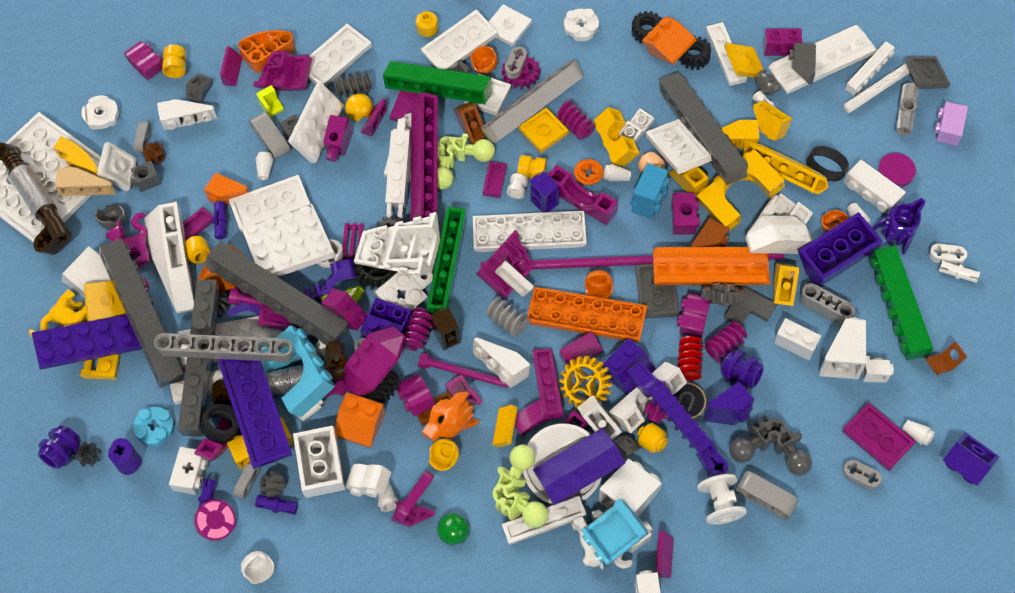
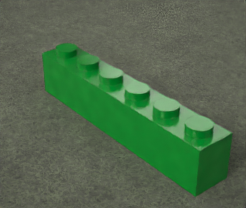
[383,61,492,104]
[427,207,467,315]
[869,246,933,361]

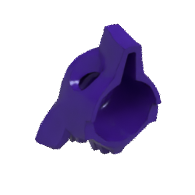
[873,198,926,255]

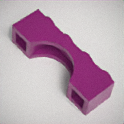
[548,165,618,226]

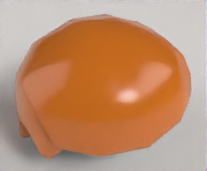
[470,46,498,74]
[821,210,849,233]
[584,270,613,299]

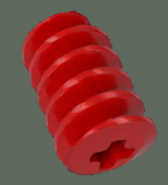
[677,336,703,380]

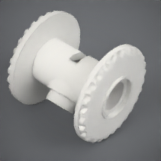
[697,474,747,525]

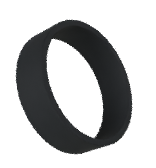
[806,146,849,181]

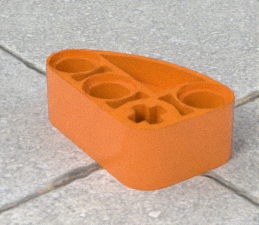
[238,30,295,73]

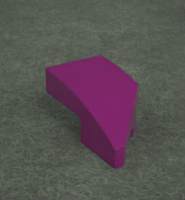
[445,374,483,405]
[391,500,435,528]

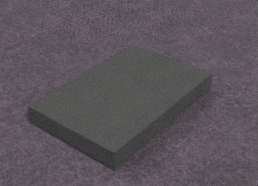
[635,264,679,319]

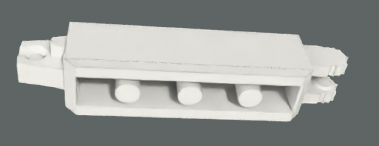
[385,119,411,220]

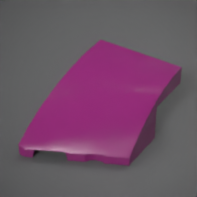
[253,50,312,91]
[476,230,534,299]

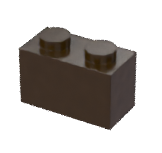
[431,307,461,351]

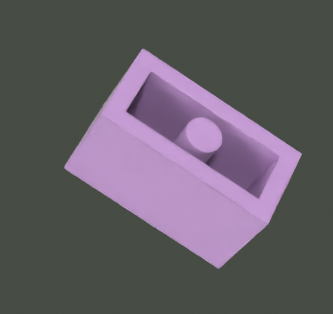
[934,101,968,146]

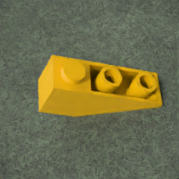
[721,120,759,148]

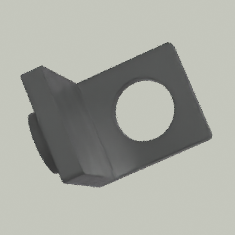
[613,433,641,470]

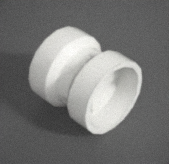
[507,173,529,199]

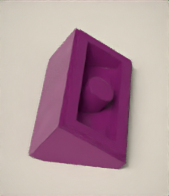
[220,46,242,86]
[361,98,387,137]
[559,331,603,365]
[655,530,674,578]

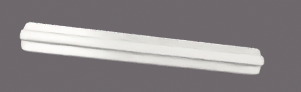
[843,63,910,113]

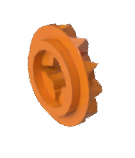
[574,159,603,186]

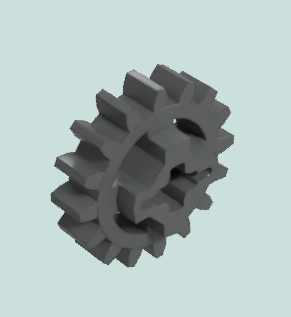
[701,282,744,306]

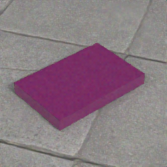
[842,402,916,471]

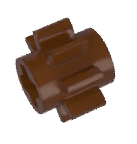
[143,142,166,164]

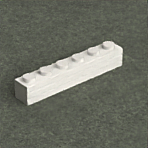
[845,42,895,95]

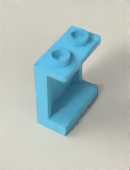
[581,499,649,564]

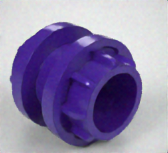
[721,350,764,389]
[38,426,81,469]

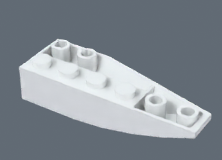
[144,202,194,314]

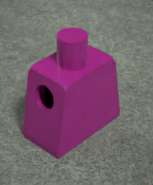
[323,115,353,162]

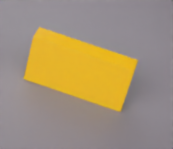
[492,405,518,448]

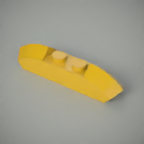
[743,141,828,194]

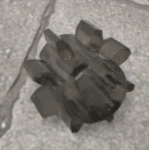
[75,442,102,467]

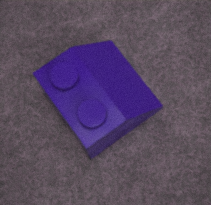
[602,338,656,395]
[704,382,755,425]
[942,432,999,486]

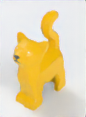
[29,289,87,337]

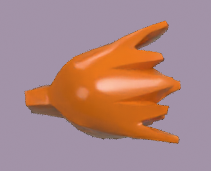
[422,392,480,442]

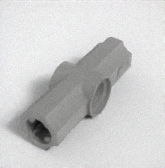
[895,82,918,136]

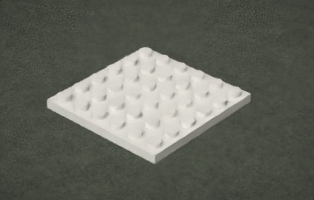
[0,112,101,243]

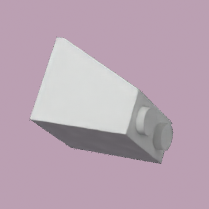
[61,246,111,298]
[819,317,866,379]
[598,459,662,517]

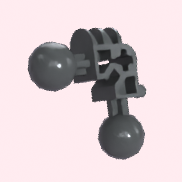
[729,415,812,476]

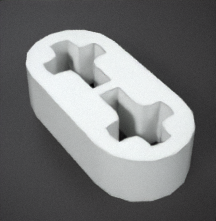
[928,244,967,265]

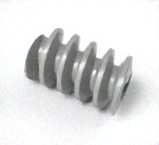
[486,296,530,337]

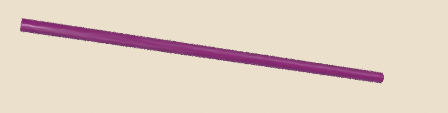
[480,253,784,270]

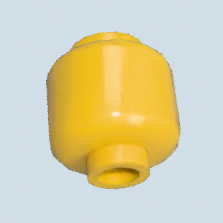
[415,11,439,37]
[184,236,211,264]
[637,423,668,453]

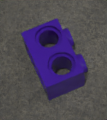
[530,171,559,213]

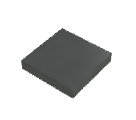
[905,56,951,89]

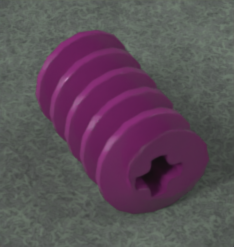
[557,100,596,140]
[403,308,433,351]
[704,321,747,363]

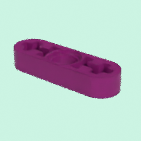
[394,470,435,521]

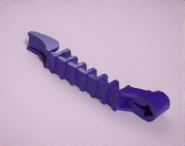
[227,259,356,316]
[627,361,728,478]

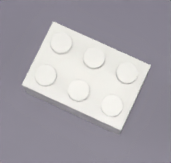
[293,426,346,498]

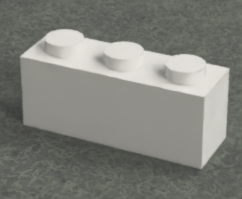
[844,160,906,215]

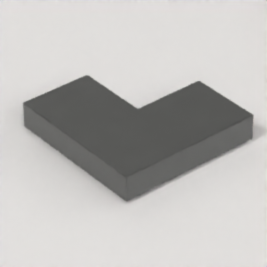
[724,286,777,326]

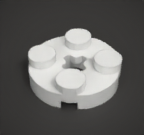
[564,9,599,41]
[81,95,119,130]

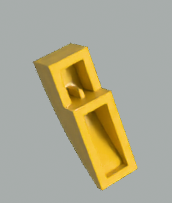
[53,136,103,179]

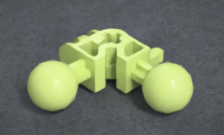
[437,134,495,190]
[493,444,548,528]

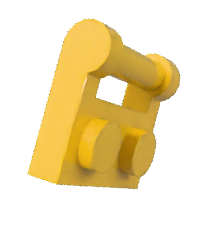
[80,354,121,380]

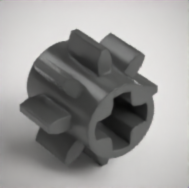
[260,471,285,497]

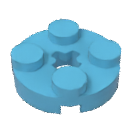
[133,407,175,447]

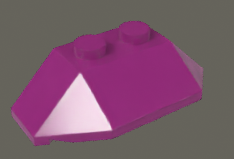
[345,327,406,397]

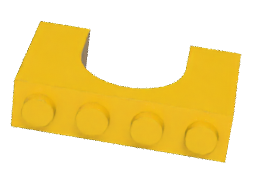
[697,149,785,231]

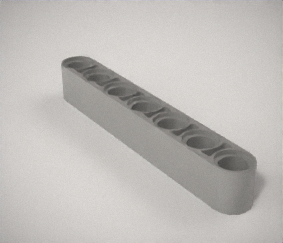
[481,59,584,144]
[154,333,295,362]

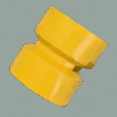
[162,45,186,78]
[517,155,547,179]

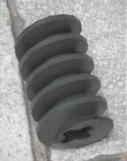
[334,70,372,98]

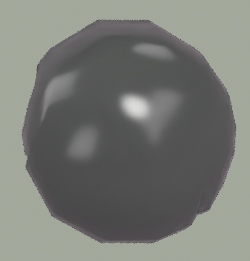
[756,70,782,96]
[95,205,127,231]

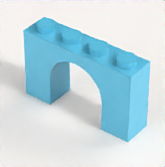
[261,325,335,417]

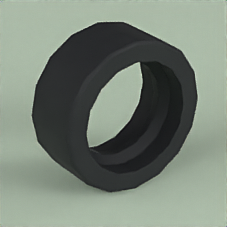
[200,404,240,443]

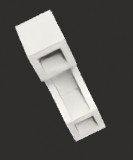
[609,362,687,433]

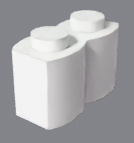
[345,464,391,498]

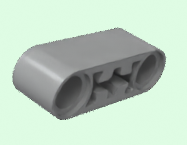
[249,112,291,160]
[800,283,855,326]
[736,471,799,520]

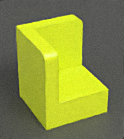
[256,85,284,118]

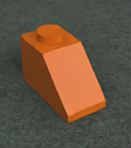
[204,173,249,205]

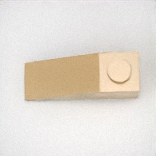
[55,166,116,196]

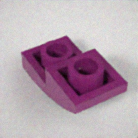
[514,400,549,436]

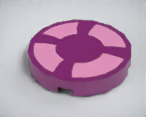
[194,500,236,541]

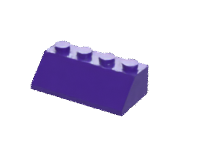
[798,212,883,287]
[532,428,626,505]

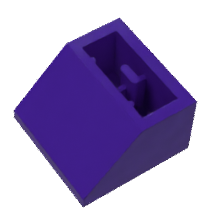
[360,298,411,338]

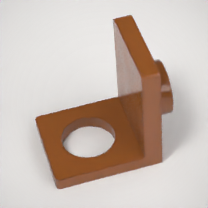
[926,342,967,375]

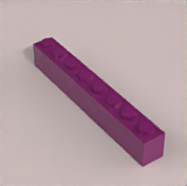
[410,92,438,221]

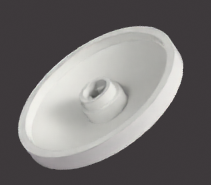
[523,424,602,504]

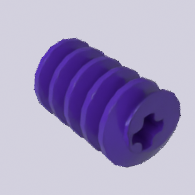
[108,438,142,475]

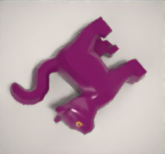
[105,213,150,269]

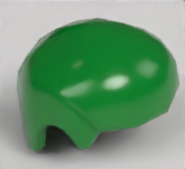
[437,513,470,545]

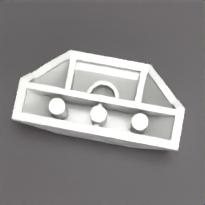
[746,215,814,254]

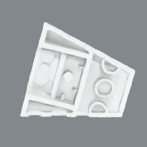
[354,212,440,276]

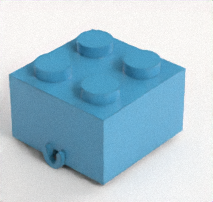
[630,163,670,219]

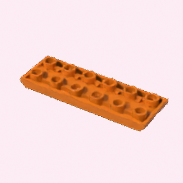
[653,247,770,285]
[526,287,647,342]

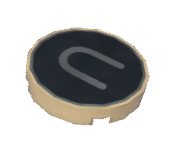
[673,383,706,419]

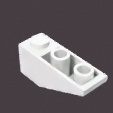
[157,99,217,131]
[473,338,530,388]

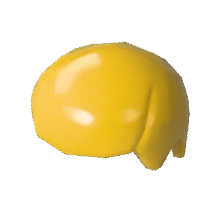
[345,93,373,121]
[428,438,459,471]

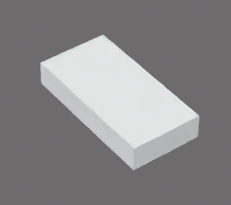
[495,261,534,297]

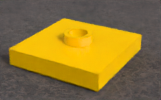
[724,43,764,78]
[518,107,569,153]
[83,281,126,322]

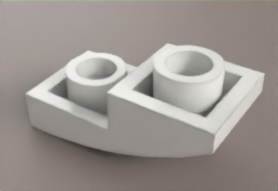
[619,108,655,143]

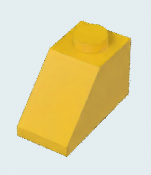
[753,101,793,141]
[773,263,799,306]

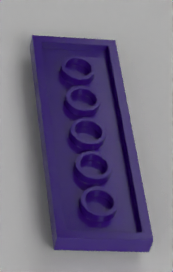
[31,314,142,370]
[217,348,292,469]

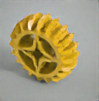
[559,356,612,408]

